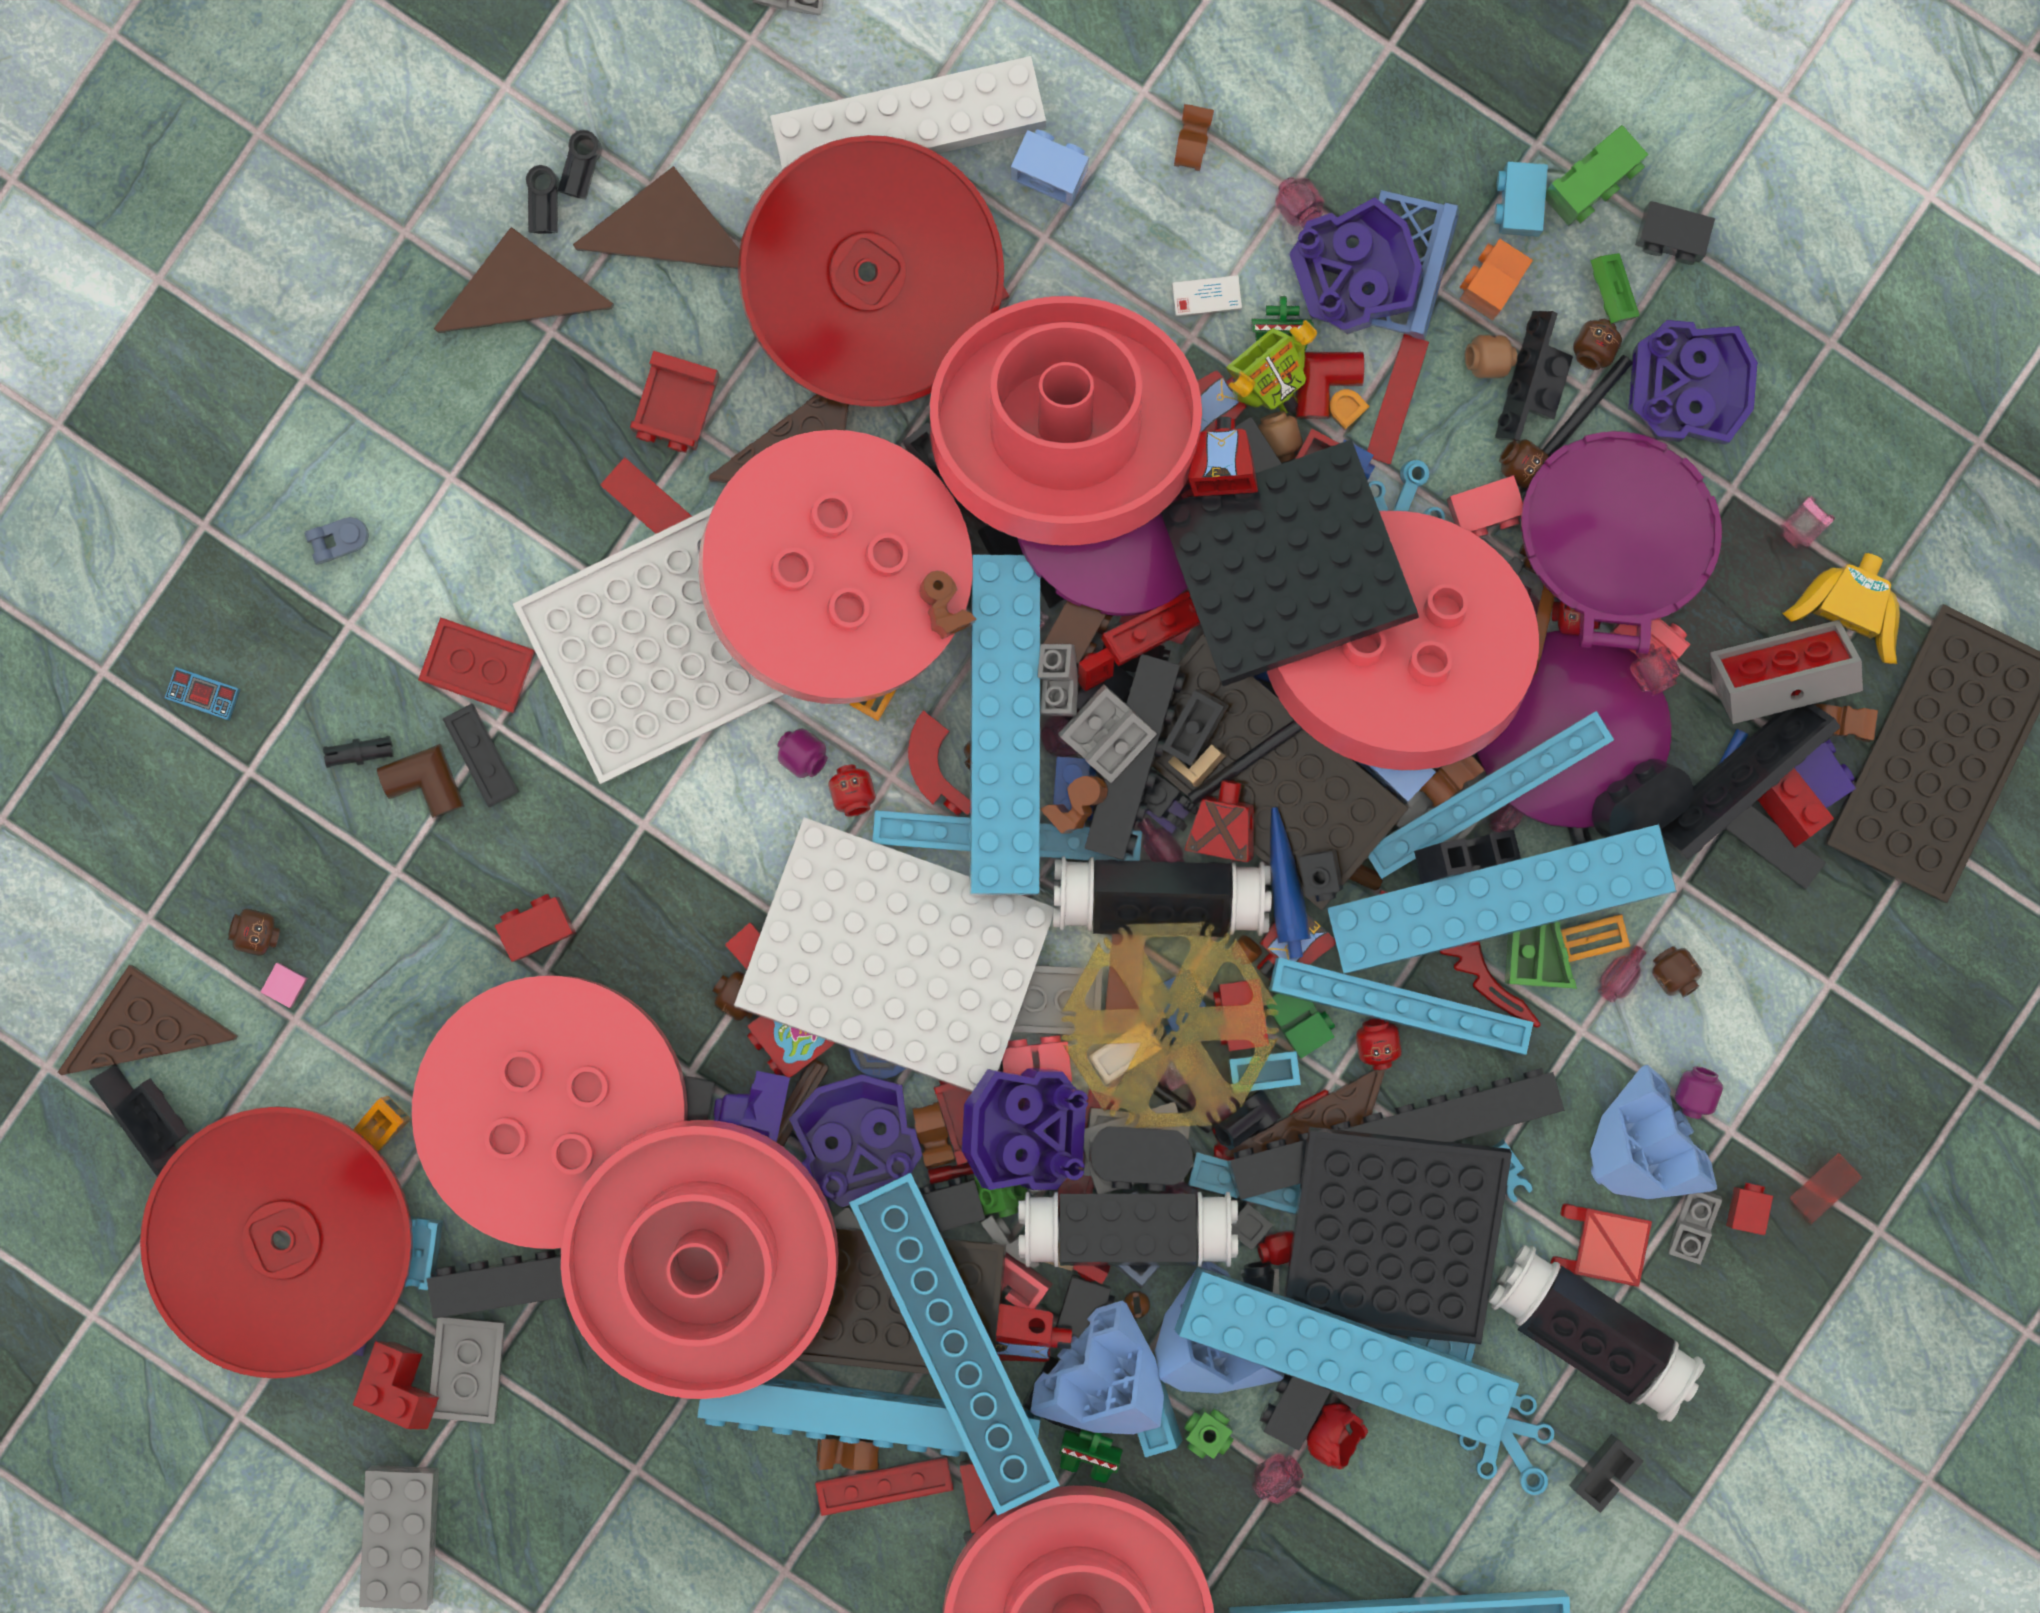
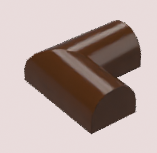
[377,744,465,818]

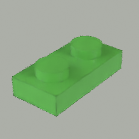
[1590,253,1640,324]

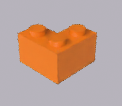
[1459,238,1533,321]

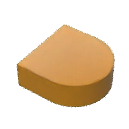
[1330,389,1370,430]

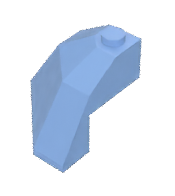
[1590,1064,1717,1199]
[1155,1262,1284,1394]
[1030,1300,1164,1434]

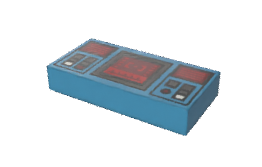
[165,667,241,721]

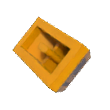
[354,1096,411,1151]

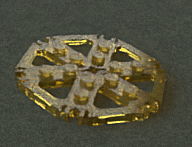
[1061,922,1279,1128]

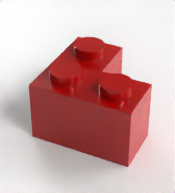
[353,1341,439,1429]

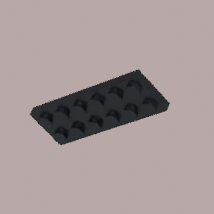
[1661,704,1841,860]

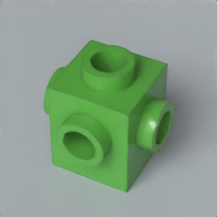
[974,1176,1027,1218]
[1184,1407,1234,1459]

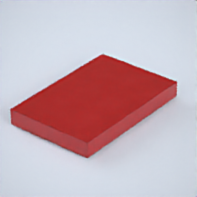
[418,617,536,714]

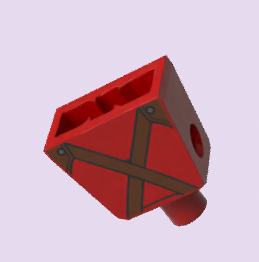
[1185,780,1254,863]

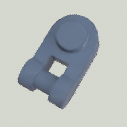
[304,517,369,565]

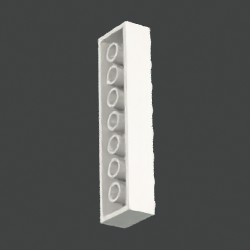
[770,56,1046,169]

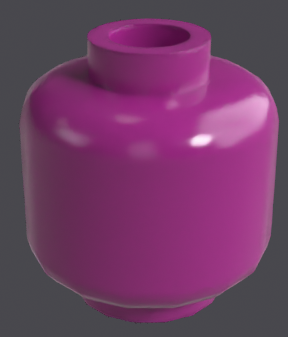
[777,728,828,778]
[1674,1066,1723,1119]

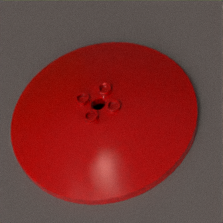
[738,135,1004,407]
[140,1106,413,1378]

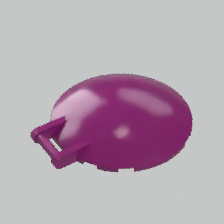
[1521,431,1722,654]
[1017,484,1191,616]
[1476,630,1671,829]

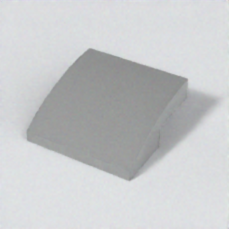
[1058,685,1157,783]

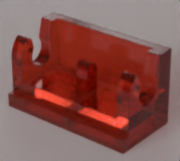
[1789,1153,1863,1226]

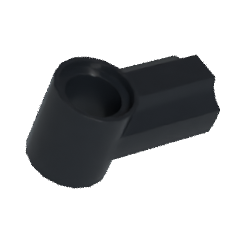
[558,130,602,200]
[526,165,560,234]
[1214,1090,1281,1150]

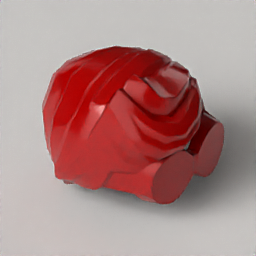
[1307,1403,1368,1470]

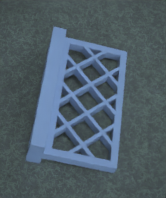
[1363,190,1460,340]

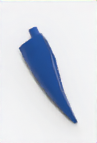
[1270,807,1311,959]

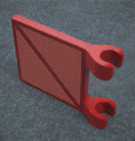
[1550,1203,1652,1287]

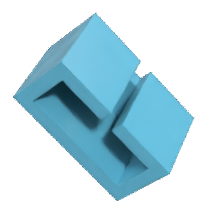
[1494,162,1548,237]
[1228,1050,1301,1093]

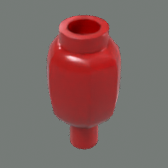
[1257,1230,1294,1265]

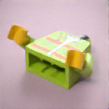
[1226,320,1317,413]

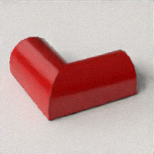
[1296,352,1364,419]

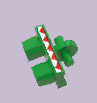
[1251,296,1314,350]
[1059,1429,1123,1483]

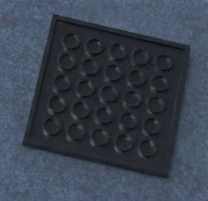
[1161,439,1419,687]
[1284,1127,1512,1344]

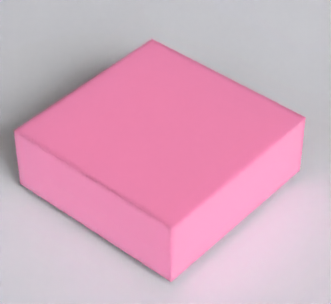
[261,963,308,1008]

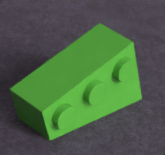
[1545,125,1649,226]
[1505,921,1577,989]

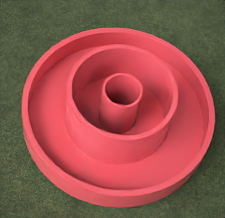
[930,296,1202,546]
[699,430,973,704]
[1267,511,1539,770]
[412,975,688,1249]
[561,1120,839,1399]
[943,1486,1214,1613]

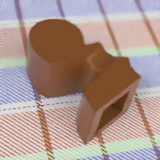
[1174,104,1214,171]
[919,571,977,639]
[1814,704,1878,742]
[1420,755,1485,808]
[1040,776,1108,834]
[912,1102,956,1169]
[816,1435,879,1470]

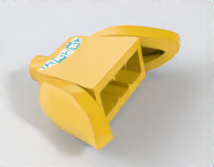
[1782,553,1900,664]

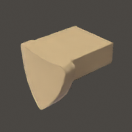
[1168,744,1226,787]

